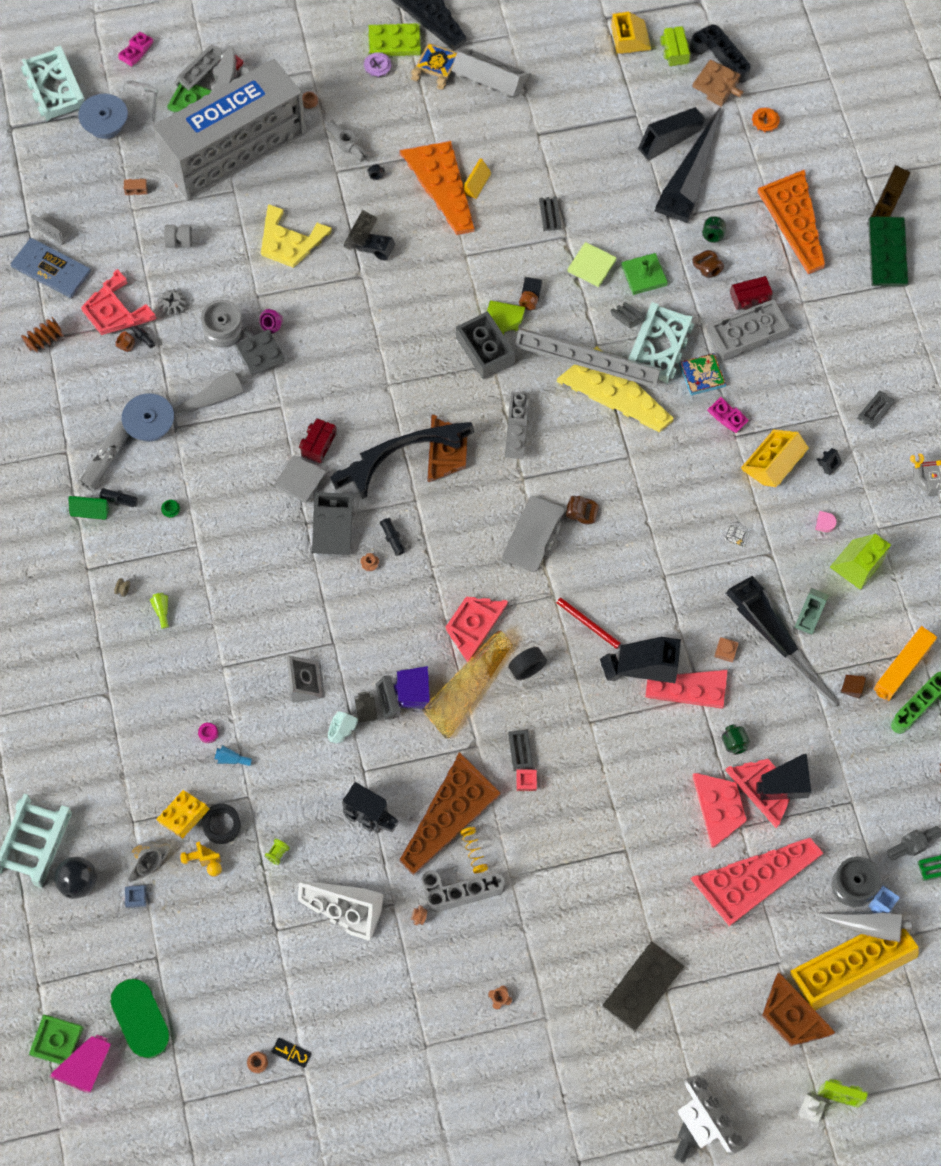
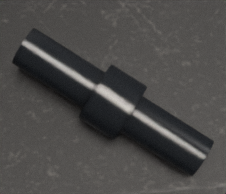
[129,325,155,348]

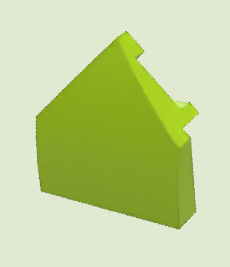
[487,300,525,335]

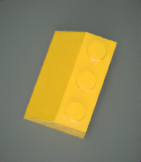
[741,429,809,487]

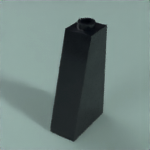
[638,107,706,161]

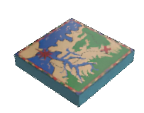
[679,353,726,396]

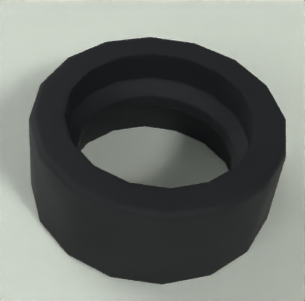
[508,647,547,681]
[202,804,241,844]

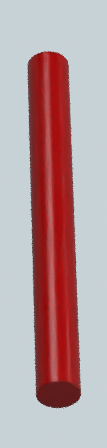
[556,597,621,649]

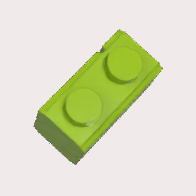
[660,26,690,66]

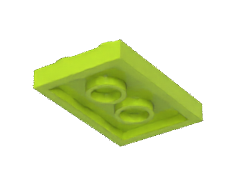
[368,23,421,56]

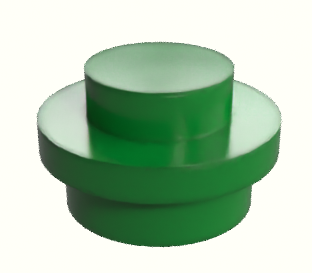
[161,499,180,518]

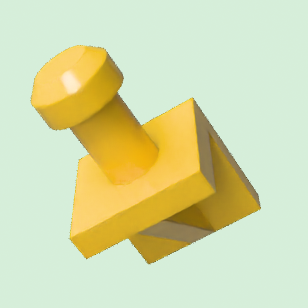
[180,841,222,877]

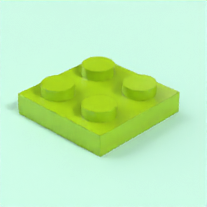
[817,1079,868,1108]

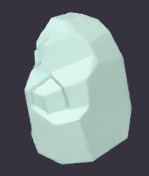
[328,711,358,743]

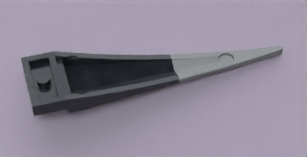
[726,576,837,707]

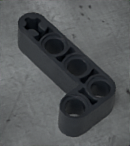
[690,24,751,83]

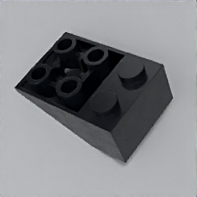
[617,637,681,683]

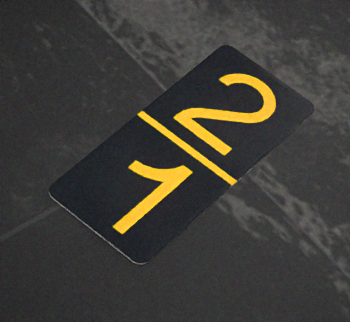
[271,1038,311,1068]

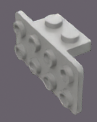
[502,496,564,572]
[678,1075,745,1155]

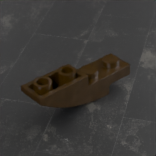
[867,165,911,224]

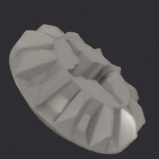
[157,288,186,315]

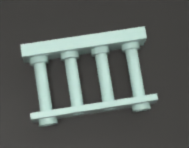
[0,794,72,888]

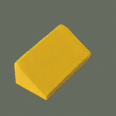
[464,158,491,199]

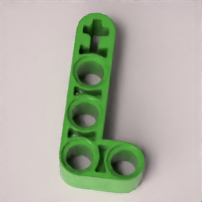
[891,672,941,734]

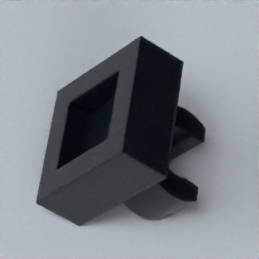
[817,448,842,475]

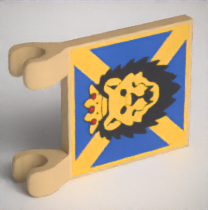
[411,43,457,90]

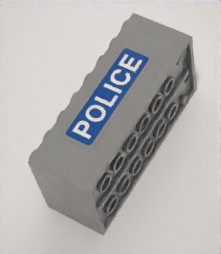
[153,58,306,201]

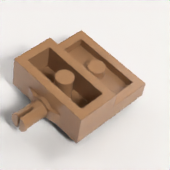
[692,59,743,107]

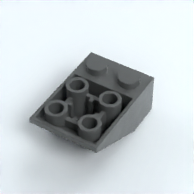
[312,492,354,555]

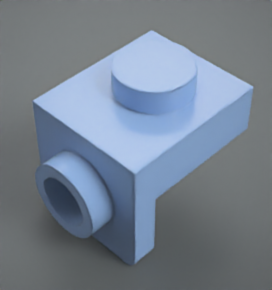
[868,886,900,914]

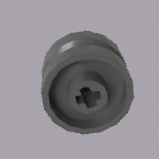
[831,856,881,907]

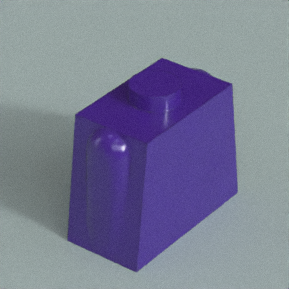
[393,666,430,709]

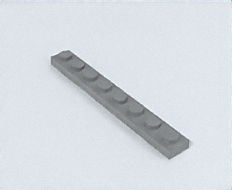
[515,328,661,388]

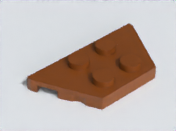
[427,414,468,482]
[762,973,835,1047]

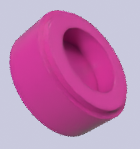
[198,722,218,743]

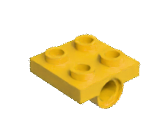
[156,790,210,839]

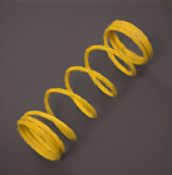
[460,827,488,874]

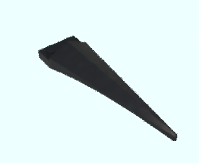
[655,107,721,223]

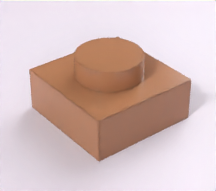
[714,637,739,663]

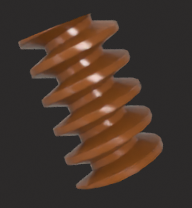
[21,317,63,353]

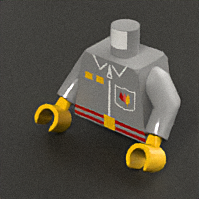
[910,453,941,504]

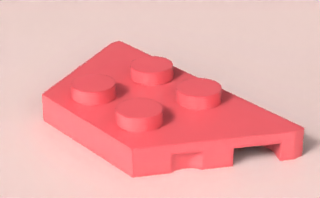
[446,597,508,663]
[725,759,790,828]
[693,773,747,848]

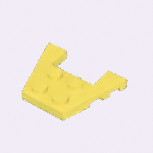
[261,204,332,268]

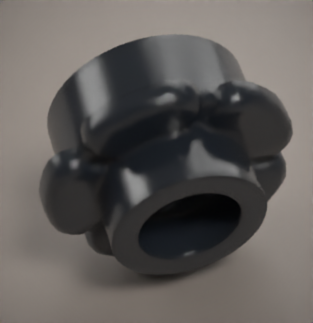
[367,164,385,180]

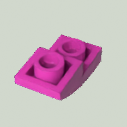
[118,31,153,67]
[707,397,749,433]

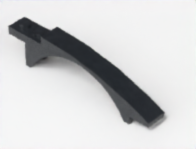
[330,422,474,499]

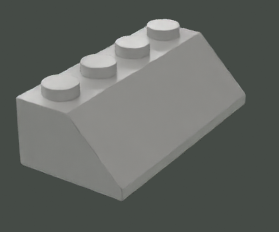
[451,48,530,98]

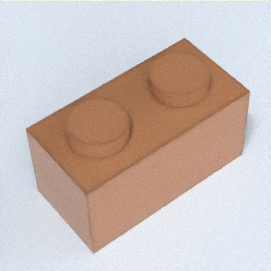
[124,179,148,195]

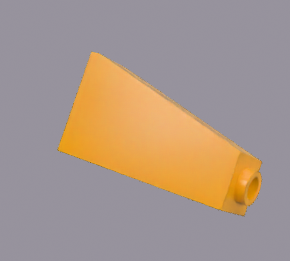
[873,625,937,701]

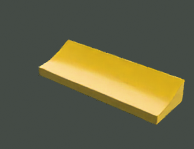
[790,929,919,1011]

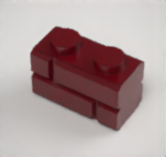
[730,276,773,310]
[299,418,337,464]

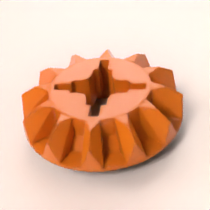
[752,108,780,133]

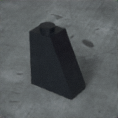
[756,754,812,800]

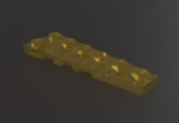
[422,630,513,739]

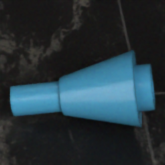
[214,745,252,766]

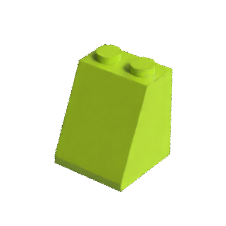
[830,533,891,590]

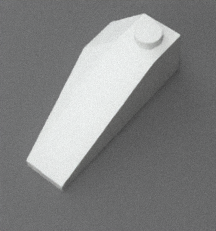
[298,881,383,941]

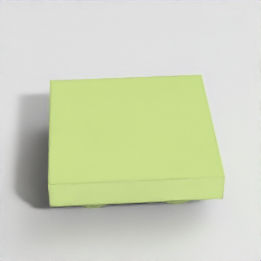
[567,242,617,287]

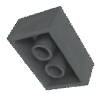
[456,311,515,379]

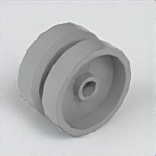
[201,300,243,347]

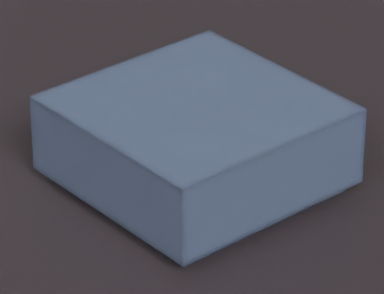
[125,885,147,908]

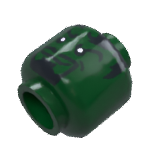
[702,216,726,243]
[721,724,750,755]

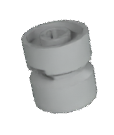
[164,224,192,248]

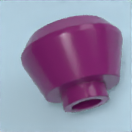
[259,309,283,334]

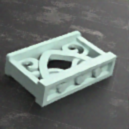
[21,46,85,121]
[629,302,694,384]

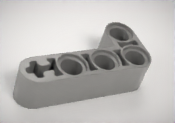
[422,870,505,912]

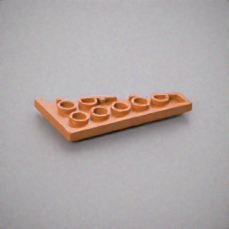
[400,141,474,235]
[757,169,825,274]

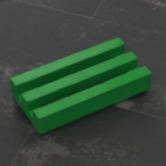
[917,855,941,881]

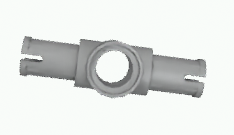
[326,120,369,162]

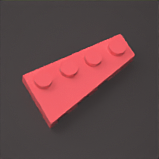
[645,670,727,709]

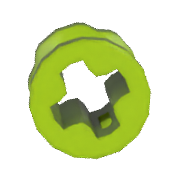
[264,838,290,865]

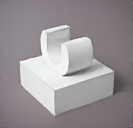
[798,1095,826,1124]

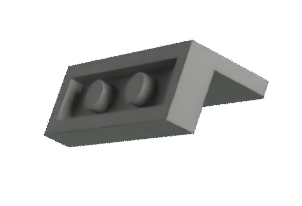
[174,43,222,91]

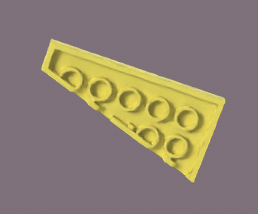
[557,346,674,432]

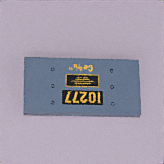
[10,238,91,298]

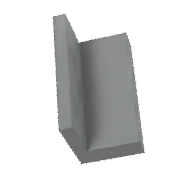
[31,212,74,246]

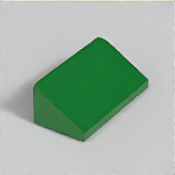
[68,496,109,520]

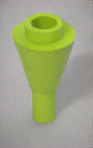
[149,593,169,629]

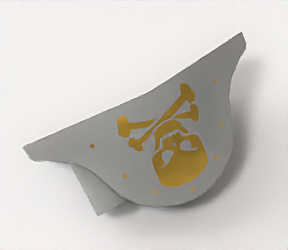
[127,841,171,883]

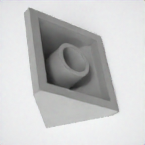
[286,655,323,703]

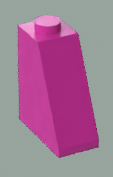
[49,1034,111,1093]

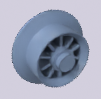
[78,94,128,139]
[122,393,174,442]

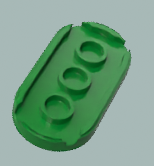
[110,979,170,1059]

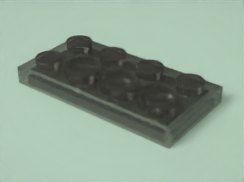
[602,941,685,1032]

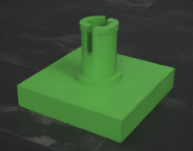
[621,253,667,295]

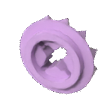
[364,53,391,78]

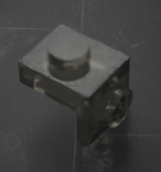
[354,691,378,723]

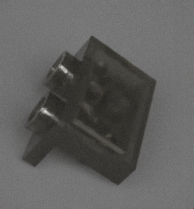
[343,209,378,250]

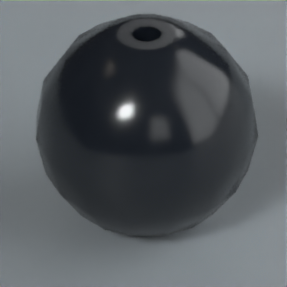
[54,856,97,899]

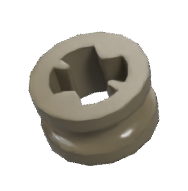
[114,578,130,597]

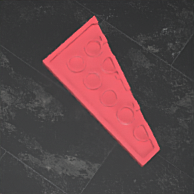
[691,838,823,927]

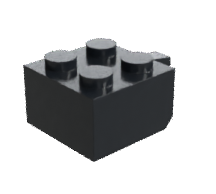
[342,782,398,833]

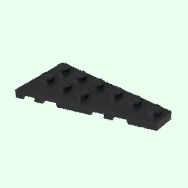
[392,0,466,51]

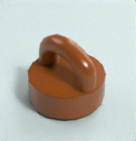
[519,291,538,310]
[115,331,135,352]

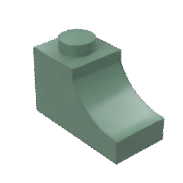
[794,588,829,635]

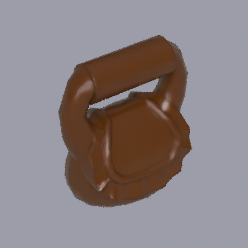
[692,250,724,278]
[566,495,599,525]

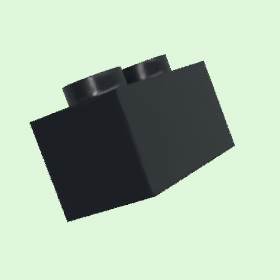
[600,653,622,681]

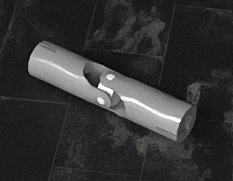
[78,421,129,491]

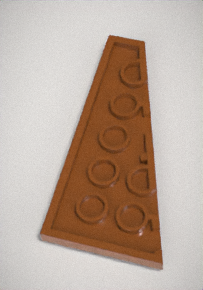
[400,752,501,876]

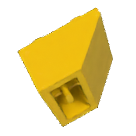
[611,11,651,54]

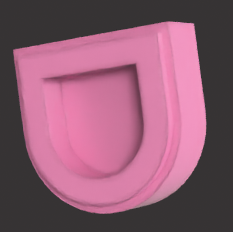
[815,511,836,533]

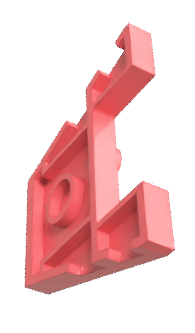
[81,269,156,335]

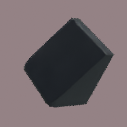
[521,277,542,302]

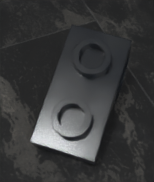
[355,232,395,261]

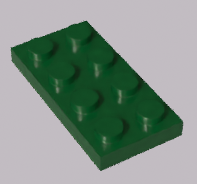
[868,217,908,286]

